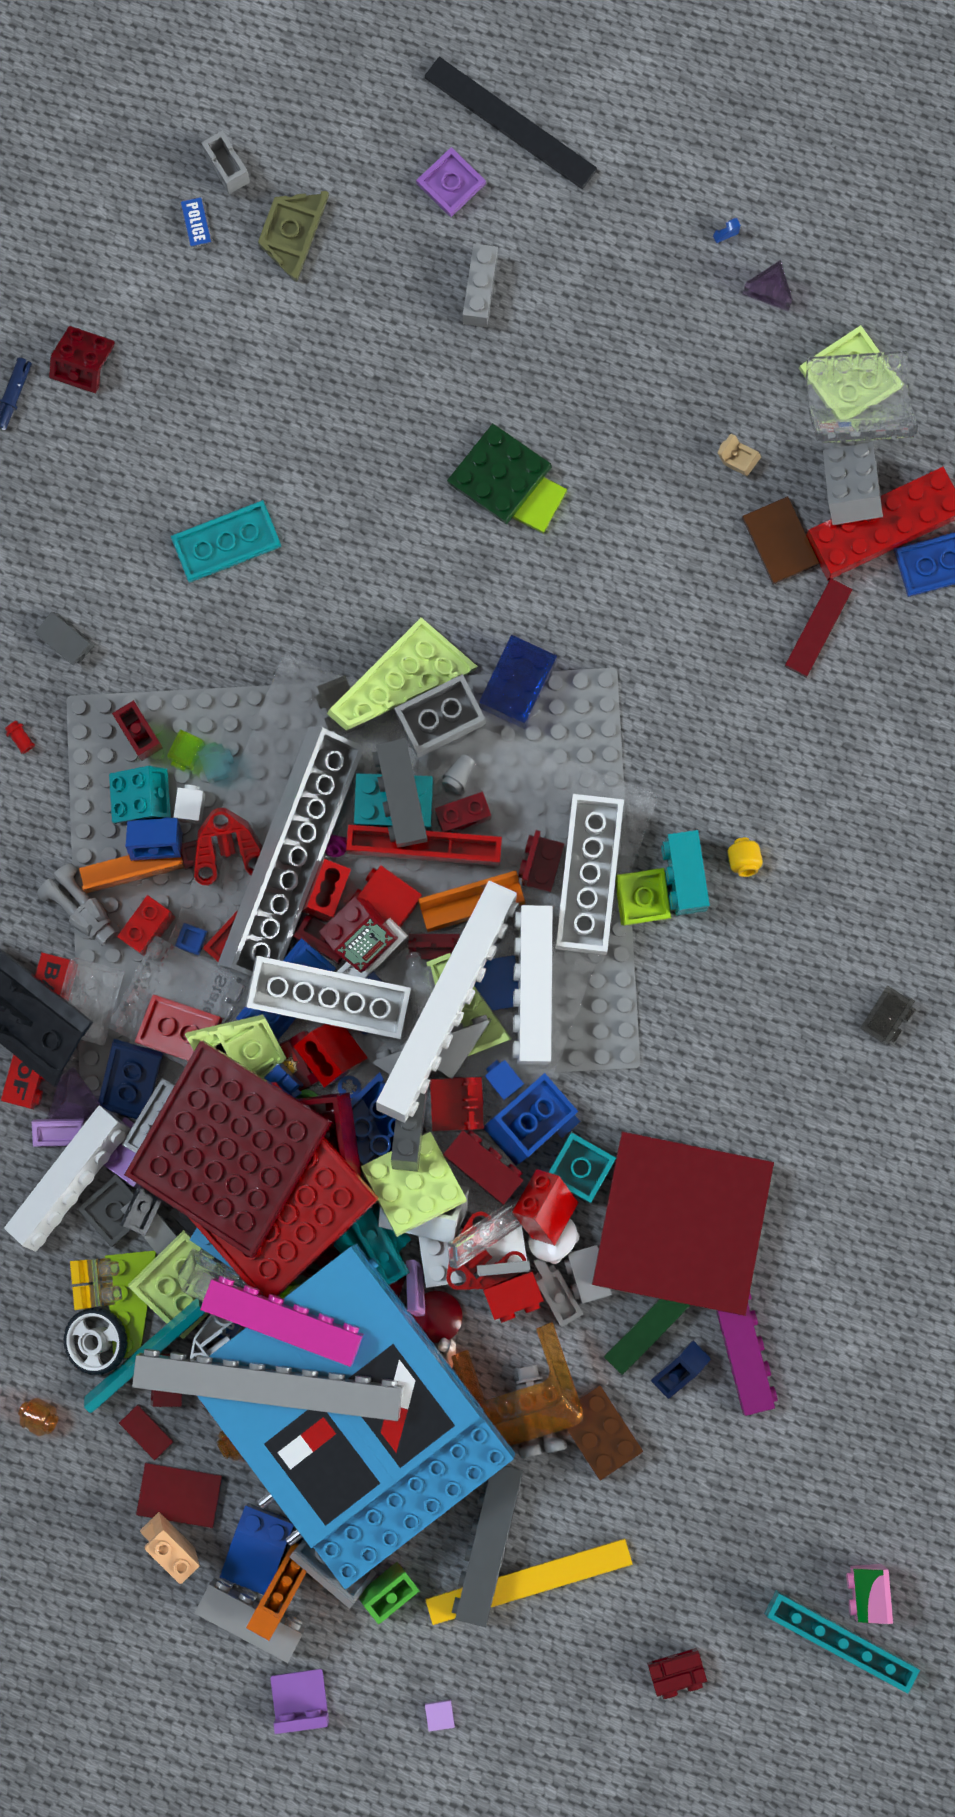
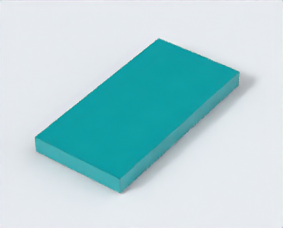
[170,500,282,583]

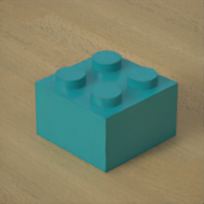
[548,1132,616,1203]

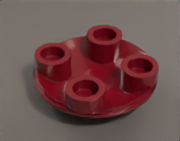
[411,1291,463,1343]

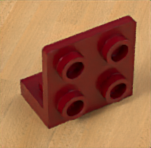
[49,326,115,394]
[518,830,565,893]

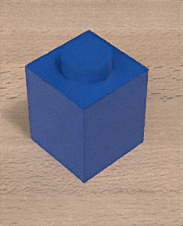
[485,1060,524,1101]

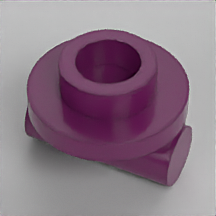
[324,835,347,857]

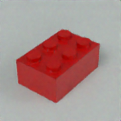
[483,1271,544,1323]

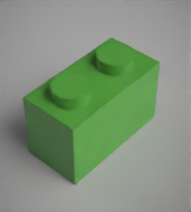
[359,1562,420,1625]

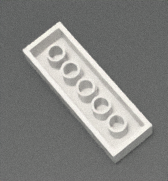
[555,794,624,955]
[513,905,553,1065]
[245,956,411,1039]

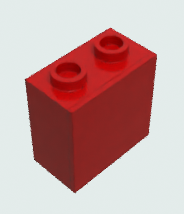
[302,859,351,922]
[350,865,423,928]
[117,895,176,958]
[293,1024,368,1088]
[512,1169,579,1246]

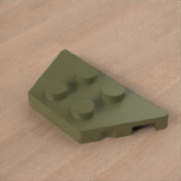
[258,191,329,282]

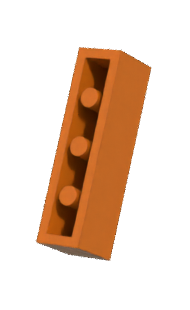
[246,1543,307,1641]

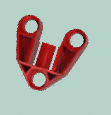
[194,808,262,885]
[446,1211,526,1290]

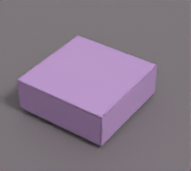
[425,1700,455,1731]

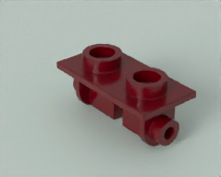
[408,934,460,959]

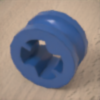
[338,1075,361,1099]

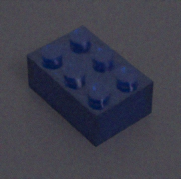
[479,635,557,729]

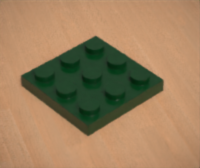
[447,423,552,525]

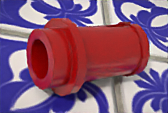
[5,721,35,754]

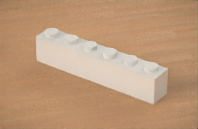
[4,1105,131,1252]

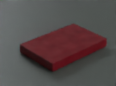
[136,1462,222,1528]

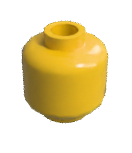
[727,837,763,877]

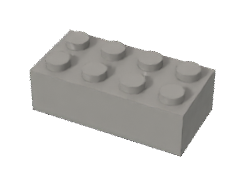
[194,1577,306,1663]

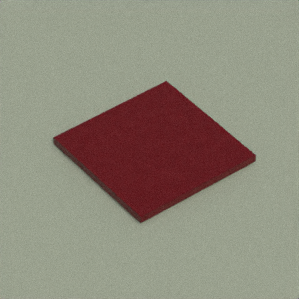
[124,1040,332,1258]
[592,1132,774,1316]

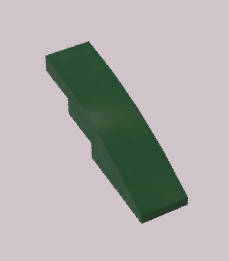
[604,1299,690,1375]

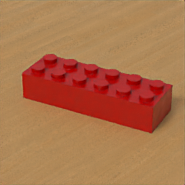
[806,466,955,581]

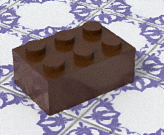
[556,1384,643,1481]

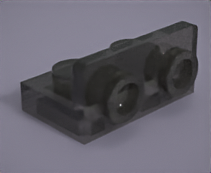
[859,985,915,1045]

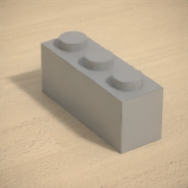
[463,244,498,327]

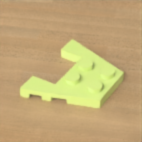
[185,1015,286,1078]

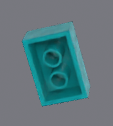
[354,773,433,831]
[661,830,710,916]

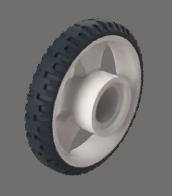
[63,1307,128,1375]

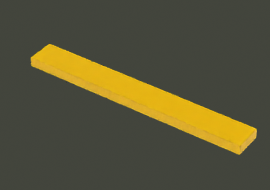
[425,1538,633,1625]

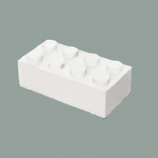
[418,1221,529,1288]

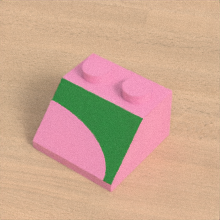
[846,1564,893,1624]

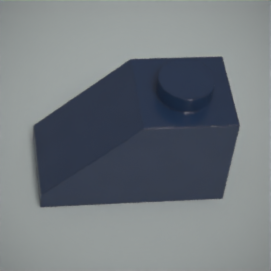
[650,1340,711,1399]

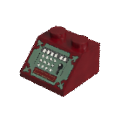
[319,896,398,973]

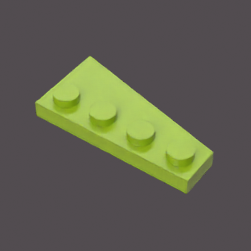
[105,1251,157,1358]

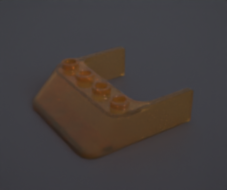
[451,1322,583,1446]

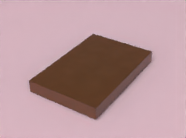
[742,496,819,585]

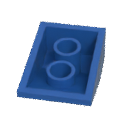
[484,1073,578,1166]
[219,1503,295,1595]

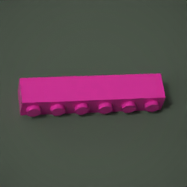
[200,1275,364,1367]

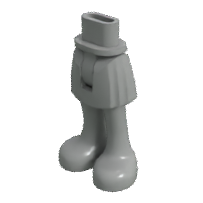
[37,863,117,946]
[515,1365,567,1458]

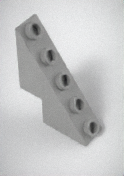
[373,1014,492,1079]

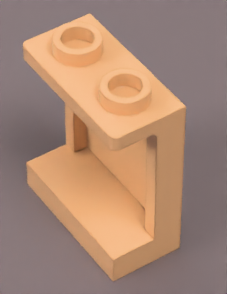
[140,1512,200,1584]

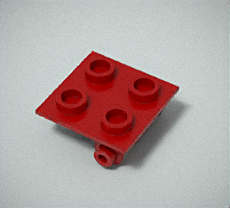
[430,1077,484,1131]

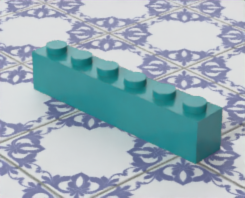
[764,1590,920,1694]

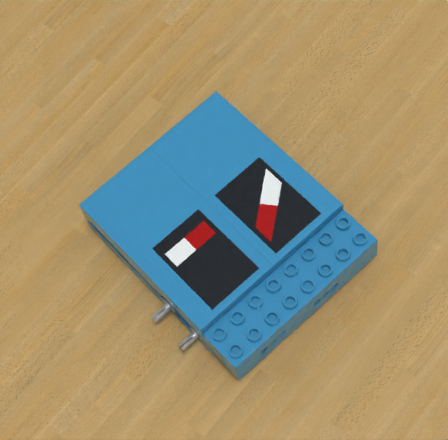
[197,1243,515,1590]

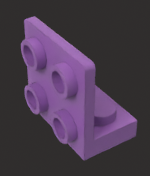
[270,1669,329,1734]

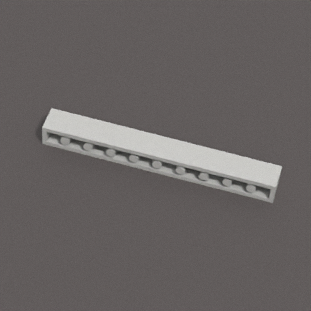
[376,881,519,1123]

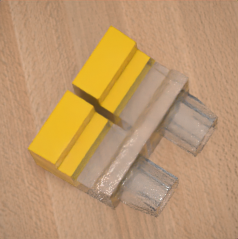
[70,1258,122,1310]

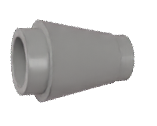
[441,754,475,794]

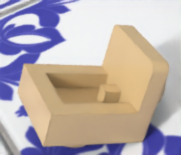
[718,434,761,476]

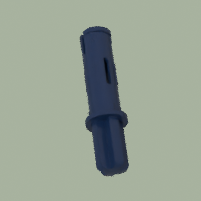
[0,358,32,430]

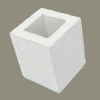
[173,785,205,825]

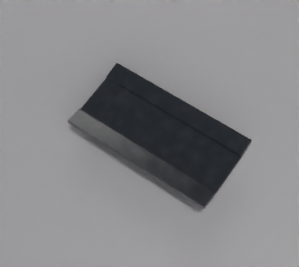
[0,949,93,1087]

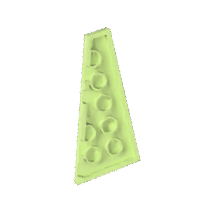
[327,618,478,731]

